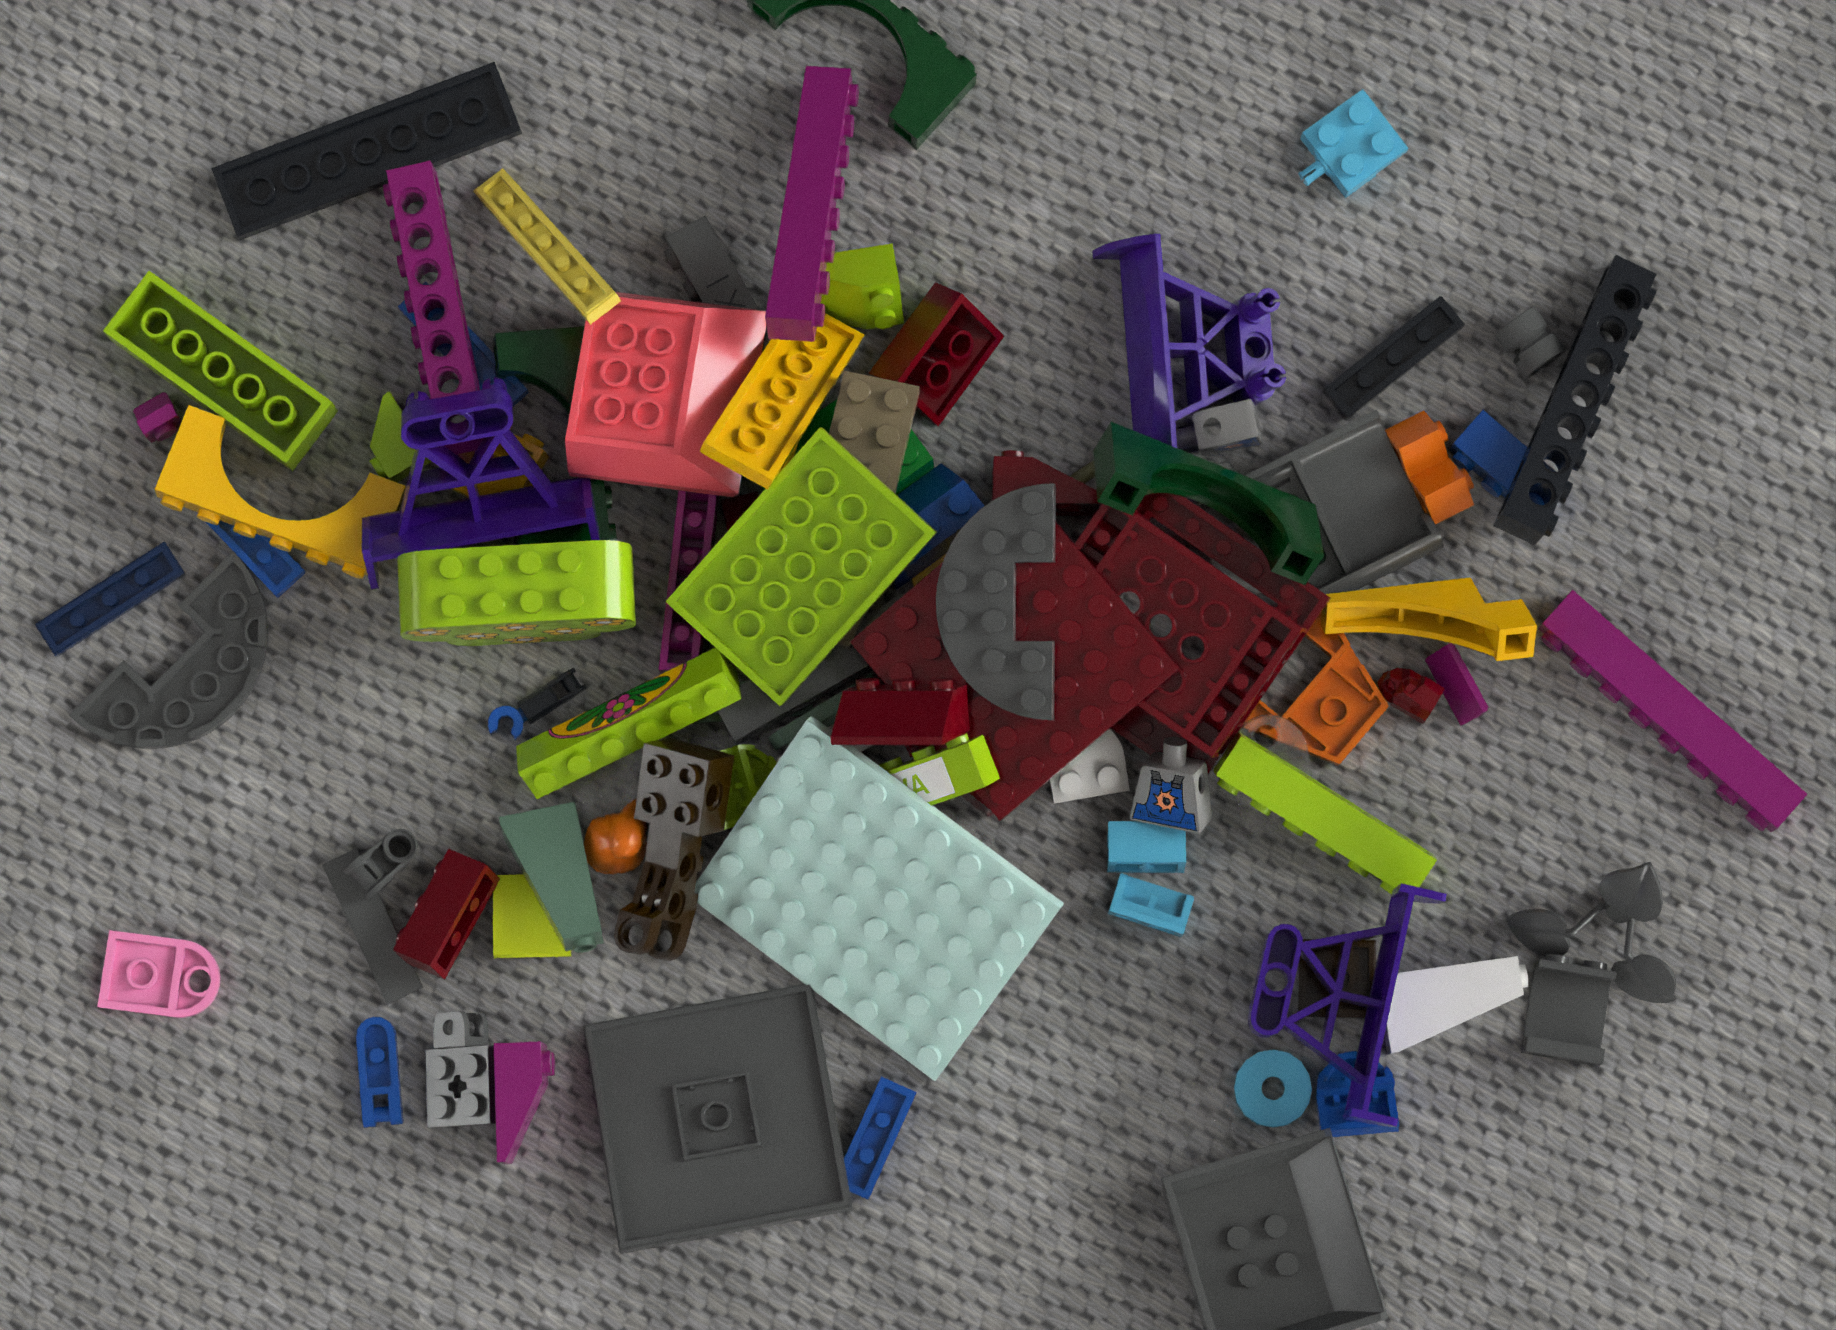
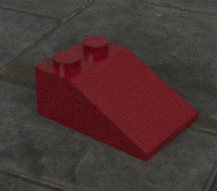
[992,450,1102,517]

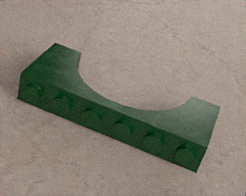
[747,0,977,150]
[492,326,617,545]
[1093,421,1324,585]

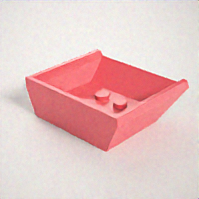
[565,292,766,497]

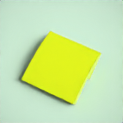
[493,874,572,958]

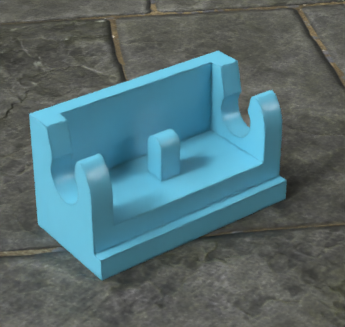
[1107,821,1186,873]
[1108,873,1194,937]

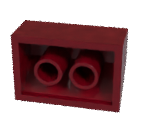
[869,282,1004,427]
[831,678,970,745]

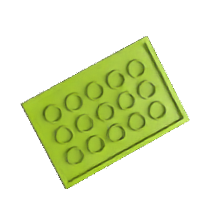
[665,427,937,706]

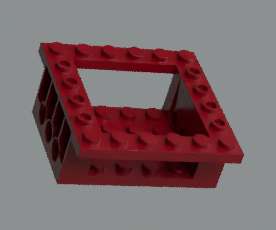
[1075,493,1331,775]

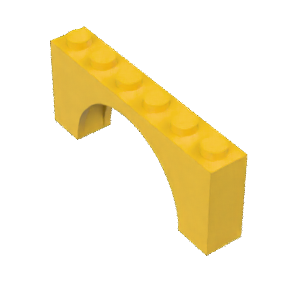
[155,405,406,579]

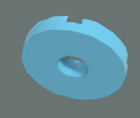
[1234,1049,1312,1128]

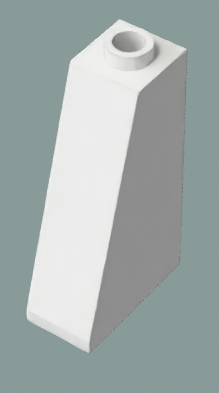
[1384,956,1528,1055]

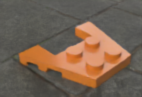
[1242,612,1389,766]

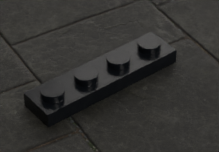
[1322,296,1465,421]

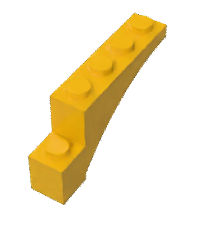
[1321,577,1537,661]

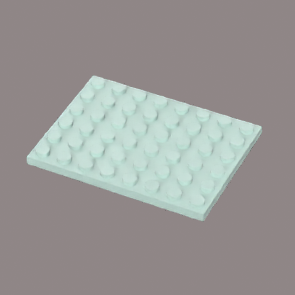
[695,715,1064,1081]

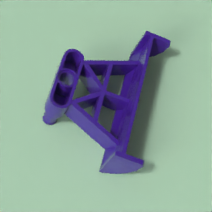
[1092,234,1286,448]
[362,377,600,590]
[1248,883,1447,1127]

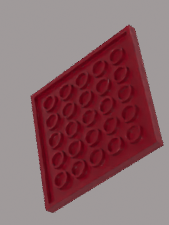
[850,522,1180,821]

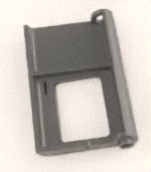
[1182,410,1444,607]

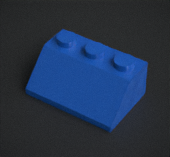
[891,463,985,590]

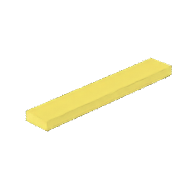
[473,168,621,325]

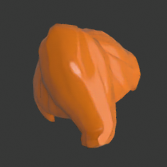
[584,799,647,875]

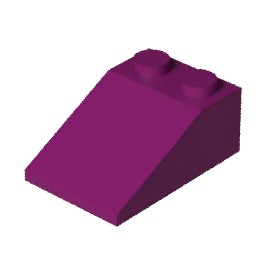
[494,1041,555,1164]

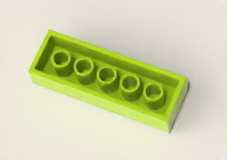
[103,271,338,472]

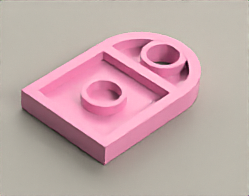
[97,930,220,1018]

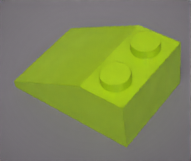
[820,243,904,330]

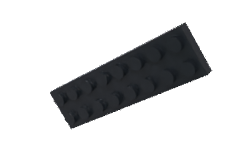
[211,62,522,241]

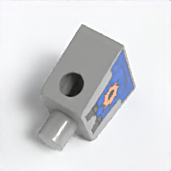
[1176,399,1263,455]
[1130,737,1212,834]

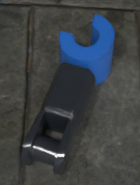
[488,668,587,741]

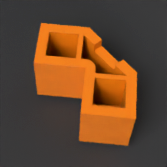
[1385,411,1474,525]

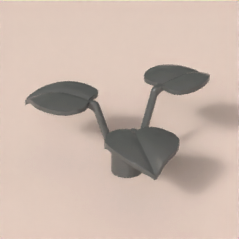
[1506,862,1676,1003]

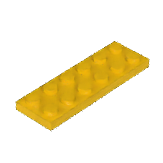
[699,313,864,490]

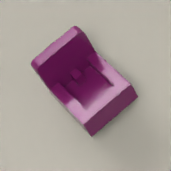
[133,392,182,443]

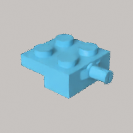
[1298,89,1408,198]

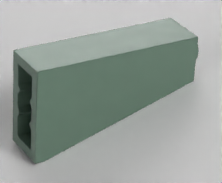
[499,801,604,953]

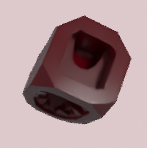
[1377,668,1445,724]

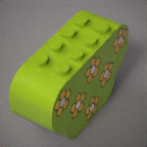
[397,540,636,646]

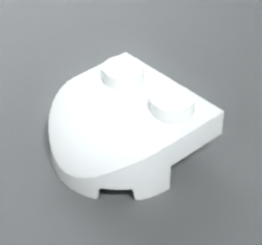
[1050,728,1130,804]

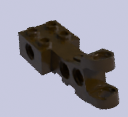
[614,738,734,961]

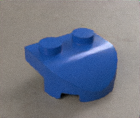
[1316,1051,1399,1137]

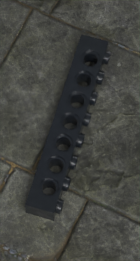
[1493,255,1657,546]

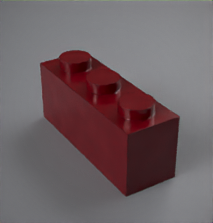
[393,849,500,980]

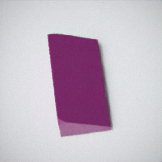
[1425,643,1489,726]

